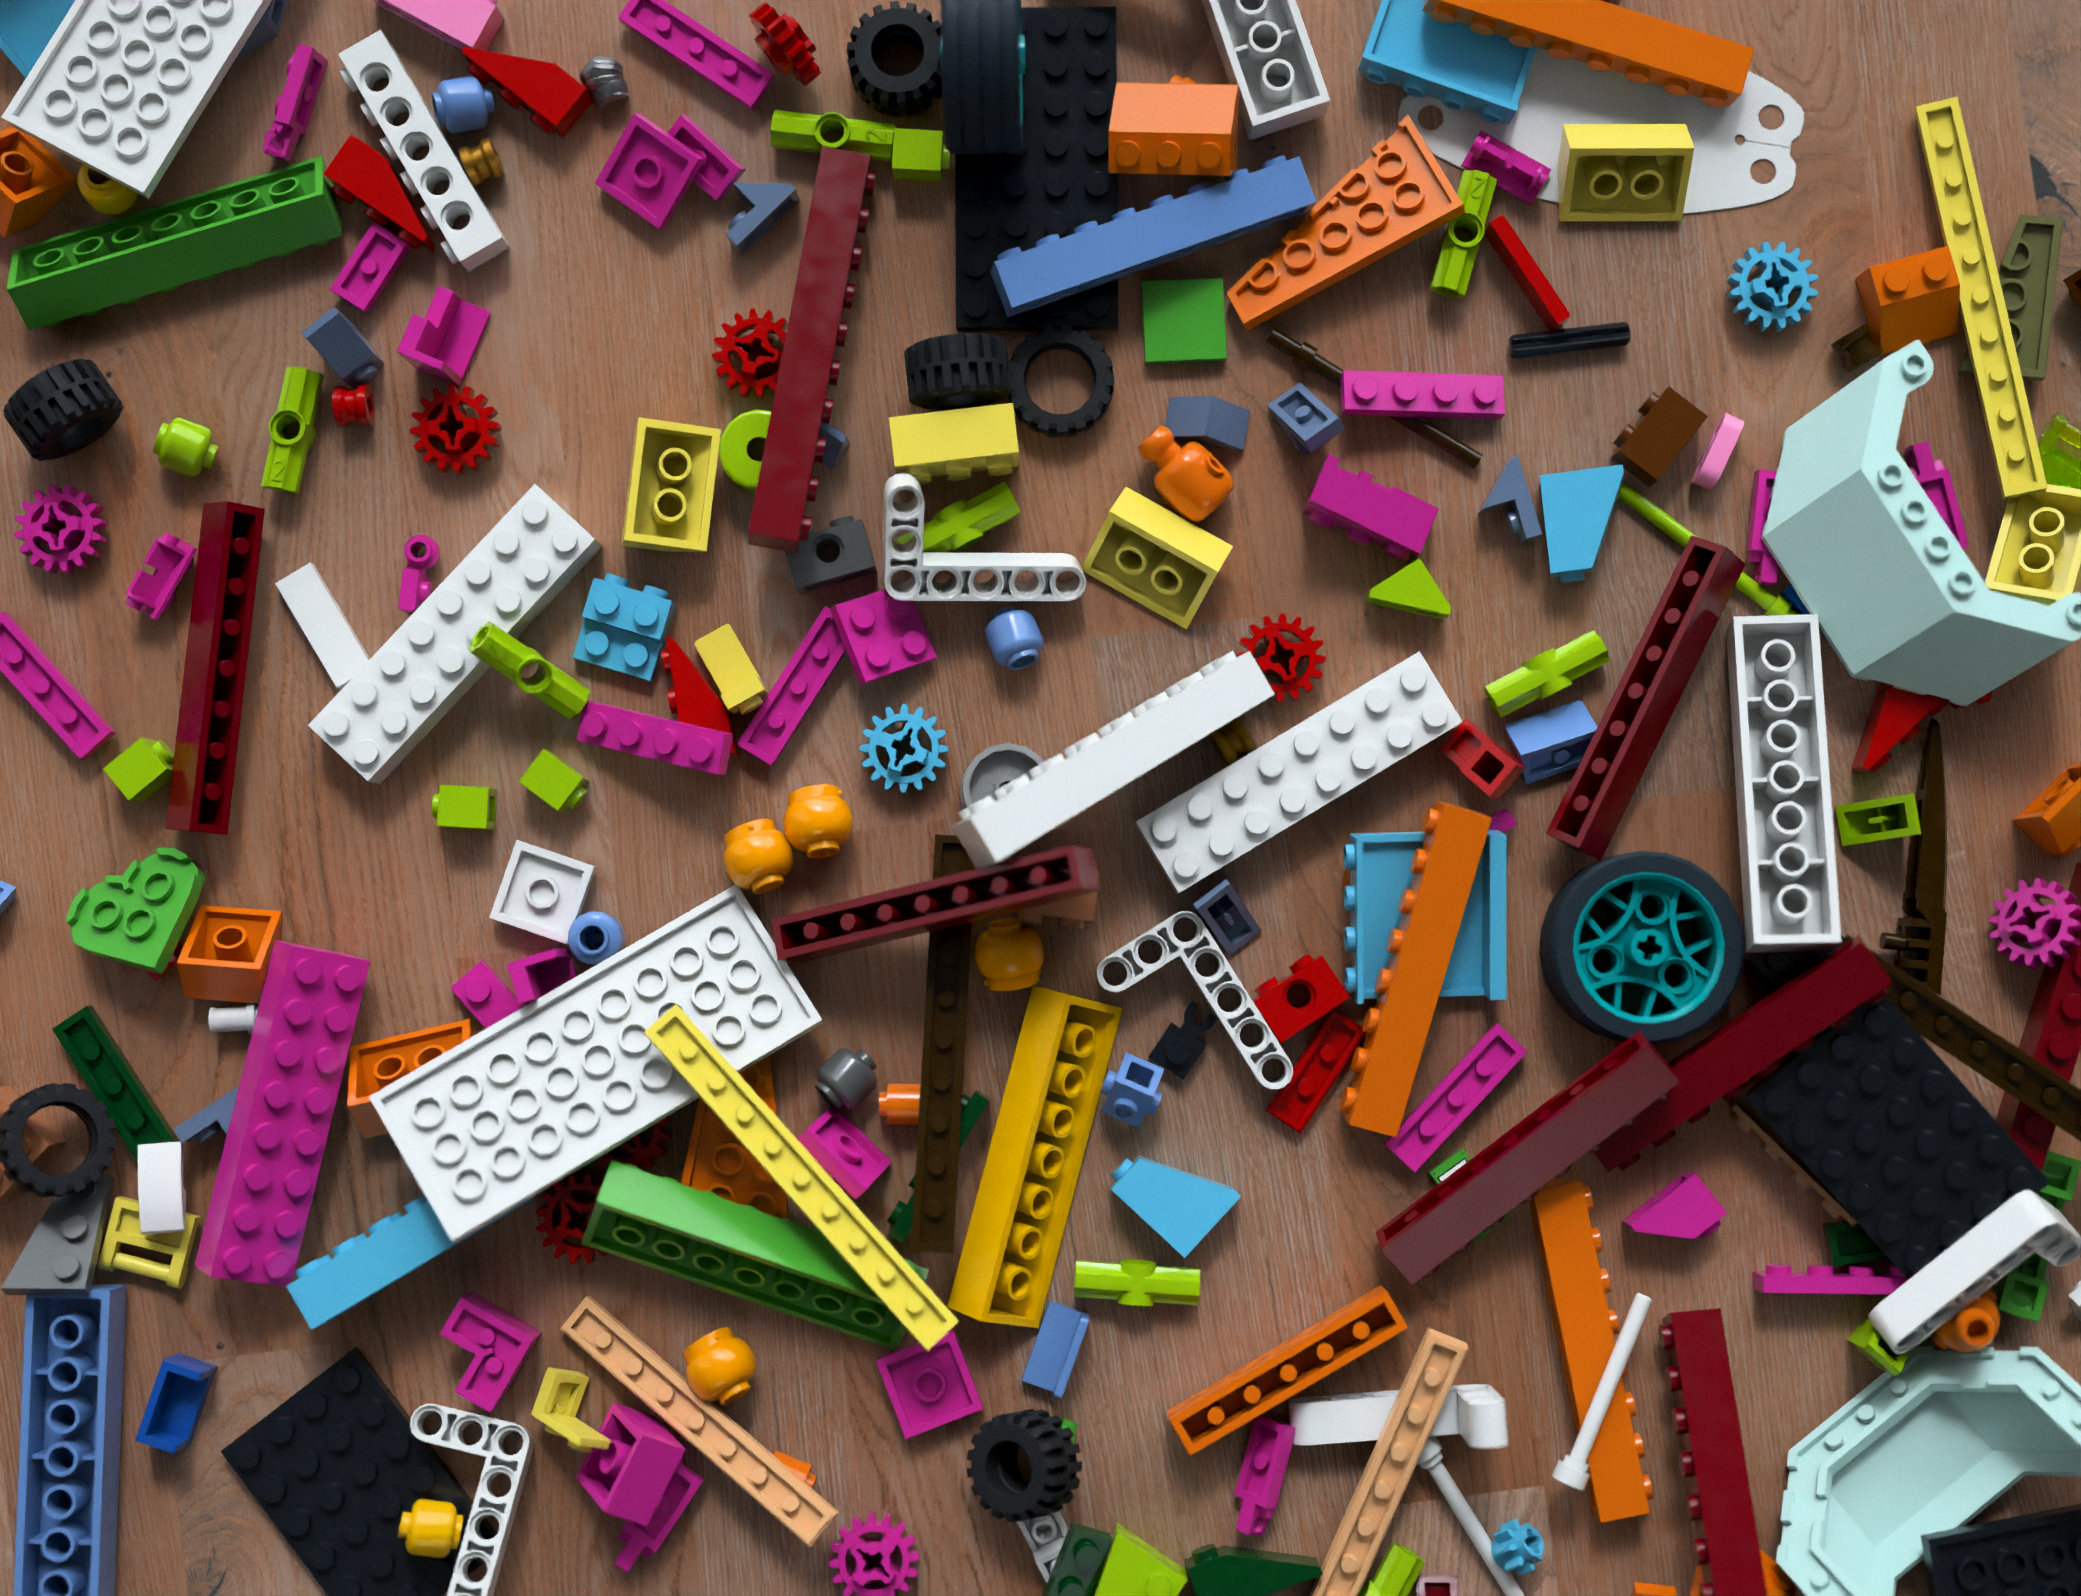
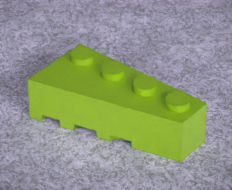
[1091,1522,1188,1596]

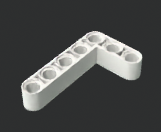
[882,473,1086,601]
[1096,911,1293,1089]
[1868,1190,2081,1354]
[1288,1384,1508,1448]
[410,1404,534,1596]

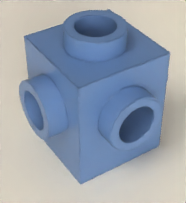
[1100,1052,1164,1128]

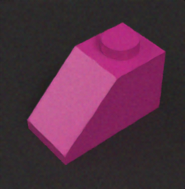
[1622,1170,1727,1239]

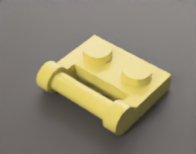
[98,1196,201,1289]

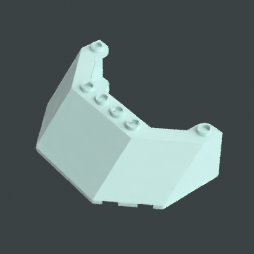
[1761,339,2081,707]
[1776,1346,2081,1596]

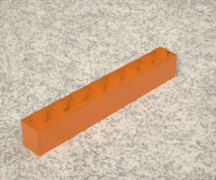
[1422,0,1755,108]
[1340,800,1492,1138]
[1529,1178,1653,1523]

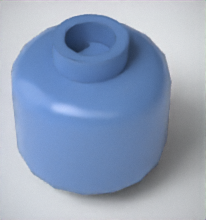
[431,76,495,134]
[985,606,1044,670]
[568,911,625,965]

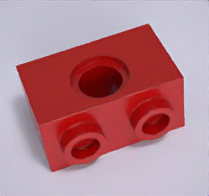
[1252,953,1350,1043]

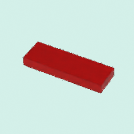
[1484,215,1570,330]
[1265,1008,1366,1134]

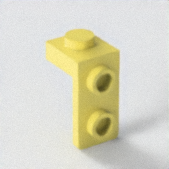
[695,624,769,715]
[531,1367,611,1453]

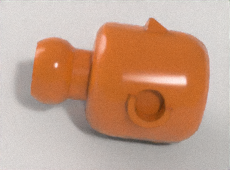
[1138,425,1234,523]
[1932,1289,2000,1353]

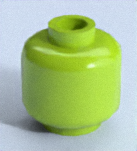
[153,417,219,477]

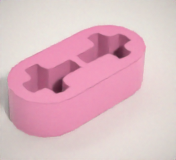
[1691,413,1744,491]

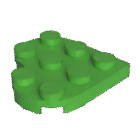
[66,847,206,974]

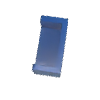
[135,1353,217,1454]

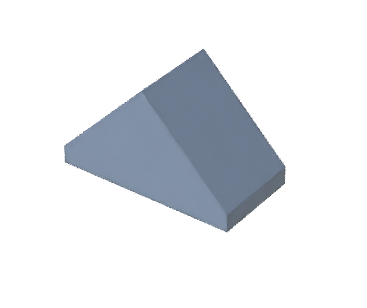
[1165,396,1250,451]
[1190,879,1262,956]

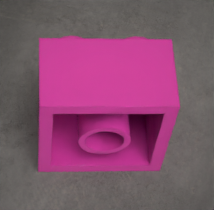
[576,1402,685,1526]

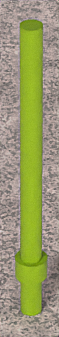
[1618,481,1799,616]

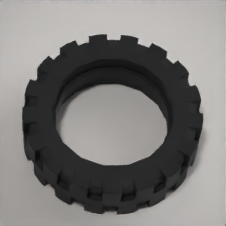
[1008,325,1114,438]
[0,1083,117,1197]

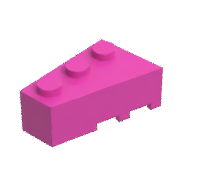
[1302,454,1439,562]

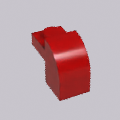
[1439,718,1525,800]

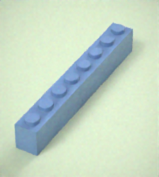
[990,156,1316,317]

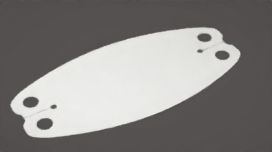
[1398,47,1804,213]

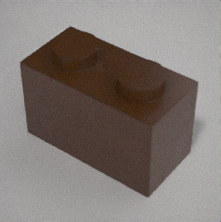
[1611,386,1708,487]

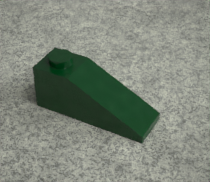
[1185,1544,1323,1596]

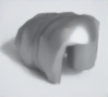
[580,56,630,109]

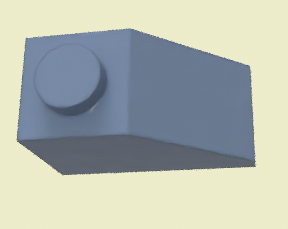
[301,307,384,388]

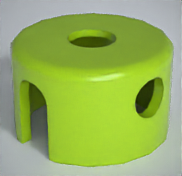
[719,409,771,497]

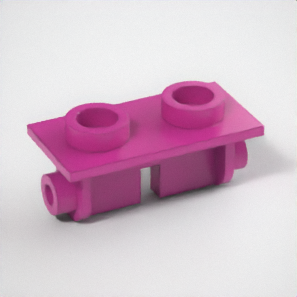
[1461,130,1552,205]
[125,532,197,621]

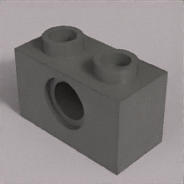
[785,516,878,594]

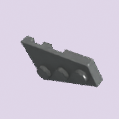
[1,1173,114,1296]

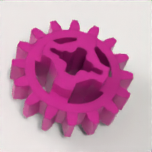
[14,484,108,574]
[1988,877,2081,970]
[829,1511,920,1596]

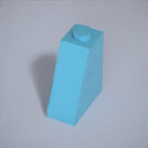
[1539,464,1624,583]
[1110,1156,1241,1258]

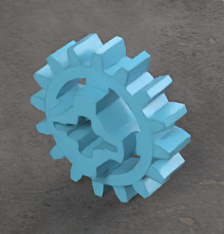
[1726,241,1818,332]
[859,704,949,794]

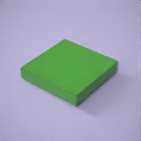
[1141,278,1227,365]

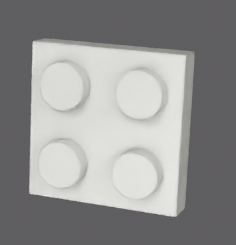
[489,840,597,944]

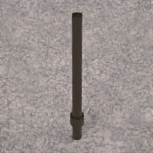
[1266,327,1483,468]

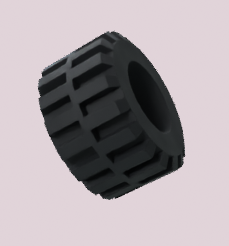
[847,1,942,117]
[904,333,1012,410]
[3,359,123,461]
[967,1409,1082,1522]

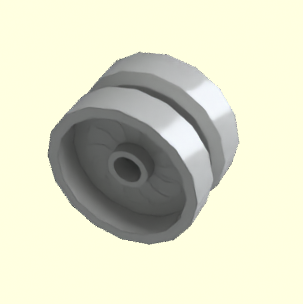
[958,743,1044,811]

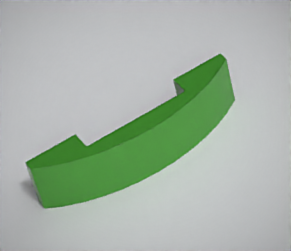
[1996,1151,2081,1322]

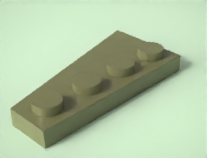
[1958,214,2063,382]

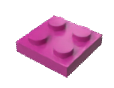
[595,113,705,229]
[830,589,937,686]
[797,1107,892,1200]
[876,1328,984,1439]

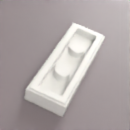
[275,563,370,689]

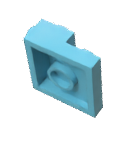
[572,573,677,682]

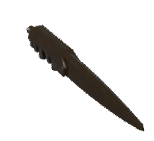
[1879,718,1947,996]

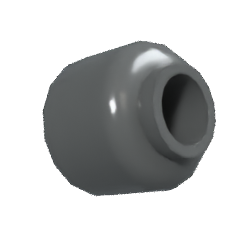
[815,1048,877,1110]

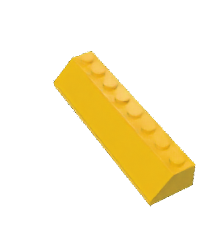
[947,985,1123,1328]

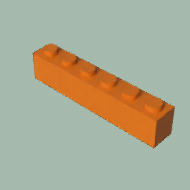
[1167,1285,1408,1456]

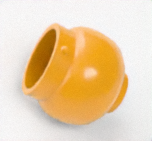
[783,784,853,858]
[723,819,794,894]
[975,918,1044,991]
[682,1327,757,1405]

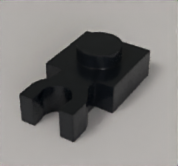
[1149,1001,1218,1079]

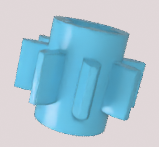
[1491,1519,1544,1576]

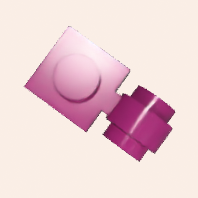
[398,535,440,614]

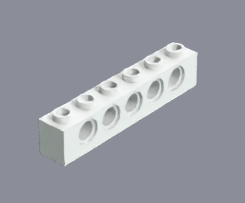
[339,30,510,272]

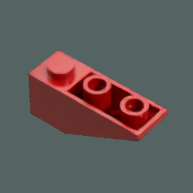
[461,47,593,138]
[323,134,436,252]
[661,637,739,756]
[1851,682,1950,773]

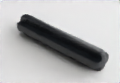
[1508,322,1630,358]

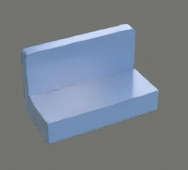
[1505,700,1597,785]
[1022,1300,1089,1399]

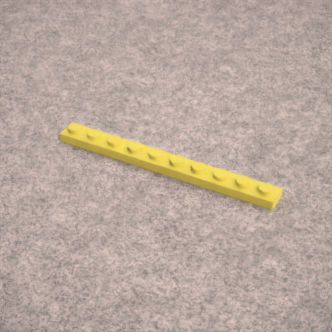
[1914,96,2048,500]
[644,1004,959,1351]

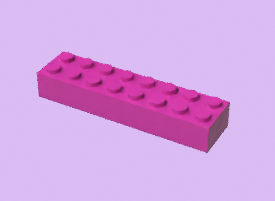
[195,939,371,1286]

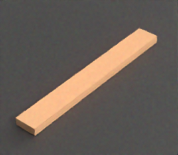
[560,1296,839,1547]
[1308,1328,1469,1596]

